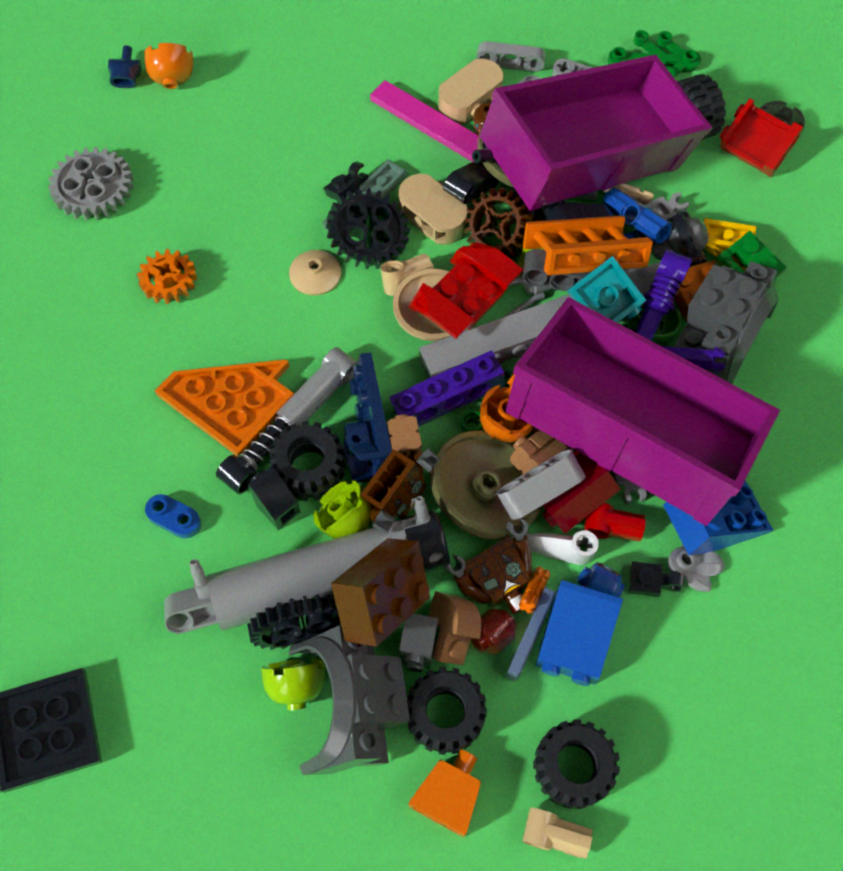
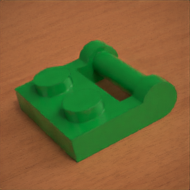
[715,231,787,278]

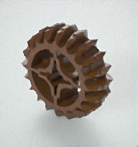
[463,188,533,256]

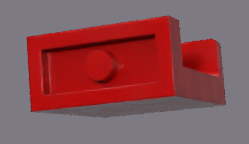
[719,98,803,177]

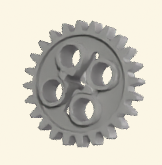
[48,147,134,221]

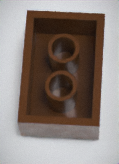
[331,538,430,647]

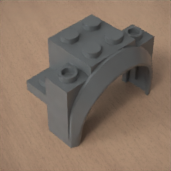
[674,261,779,384]
[289,625,410,775]

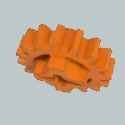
[137,249,197,304]

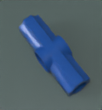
[603,187,672,244]

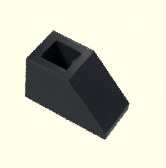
[248,466,301,530]

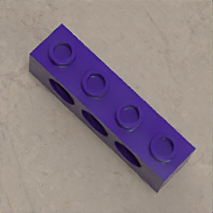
[389,350,505,427]

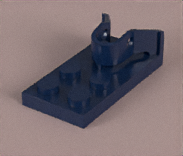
[343,353,392,483]

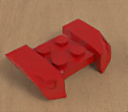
[408,242,524,339]

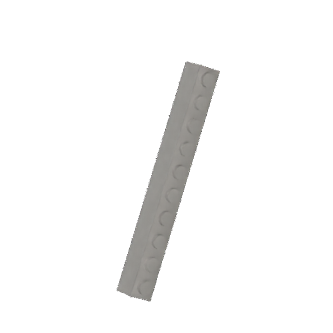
[419,262,678,379]

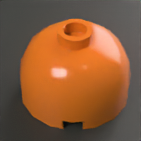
[144,43,193,89]
[480,385,534,443]

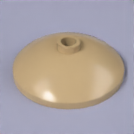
[393,269,451,341]

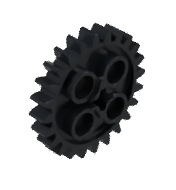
[325,188,410,269]
[247,594,341,650]

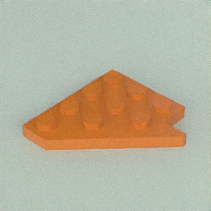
[155,360,294,456]

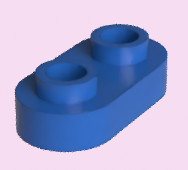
[145,494,201,538]

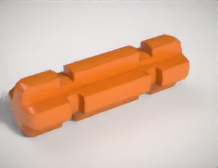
[519,566,550,613]

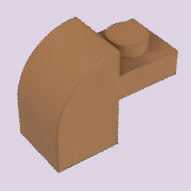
[428,591,481,665]

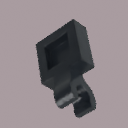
[324,161,369,201]
[629,561,684,597]

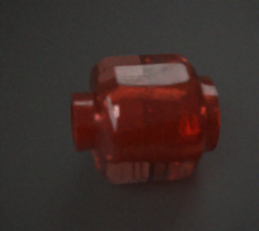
[471,608,516,655]

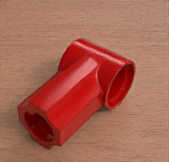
[584,503,646,542]

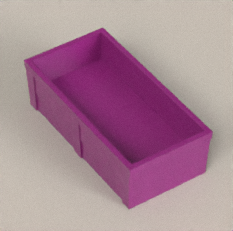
[480,55,712,211]
[506,297,780,526]

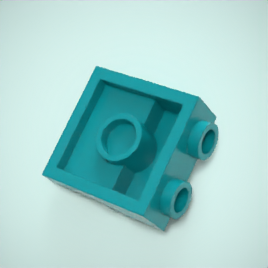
[567,256,646,323]

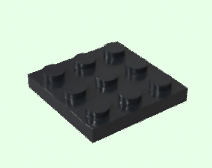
[0,668,102,793]

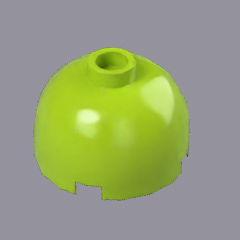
[314,481,373,539]
[261,658,325,710]

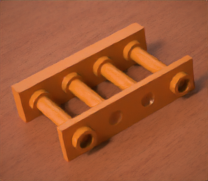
[523,216,653,275]

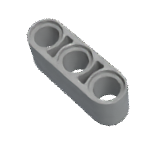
[497,449,586,520]

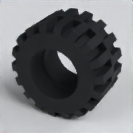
[677,74,726,140]
[270,421,345,501]
[407,667,487,755]
[533,719,620,809]

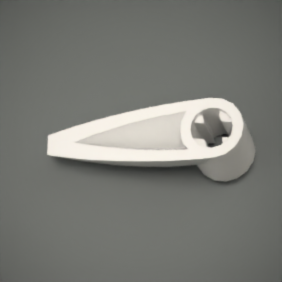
[512,531,599,565]

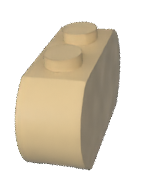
[438,59,503,125]
[399,174,467,245]

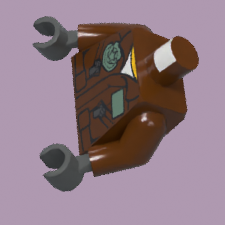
[360,448,441,534]
[443,518,532,614]

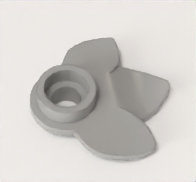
[668,544,725,592]

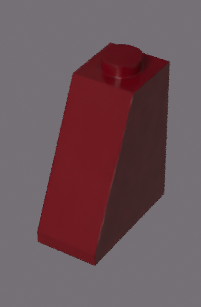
[542,450,621,533]

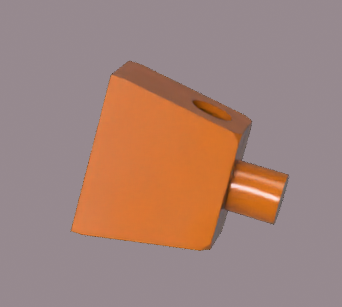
[408,749,481,838]

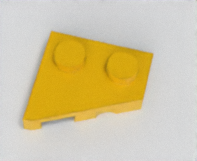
[703,218,756,271]

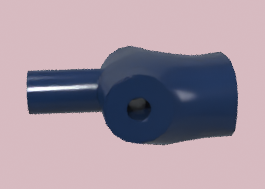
[108,45,142,88]

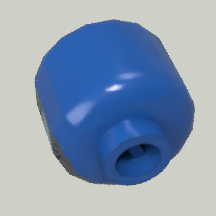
[577,562,625,598]

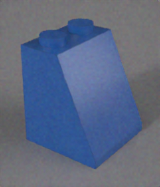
[535,580,623,686]

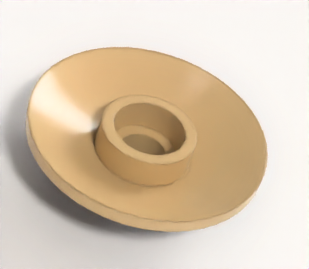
[289,250,341,296]

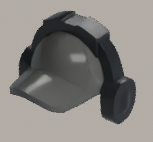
[652,212,709,267]

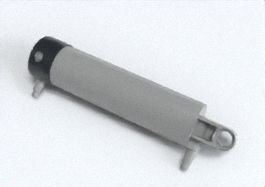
[164,496,450,634]

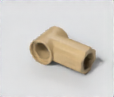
[380,253,434,296]
[522,808,593,859]

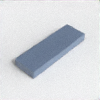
[505,587,555,681]

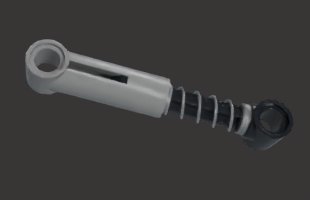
[216,347,358,495]

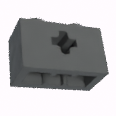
[399,614,438,672]

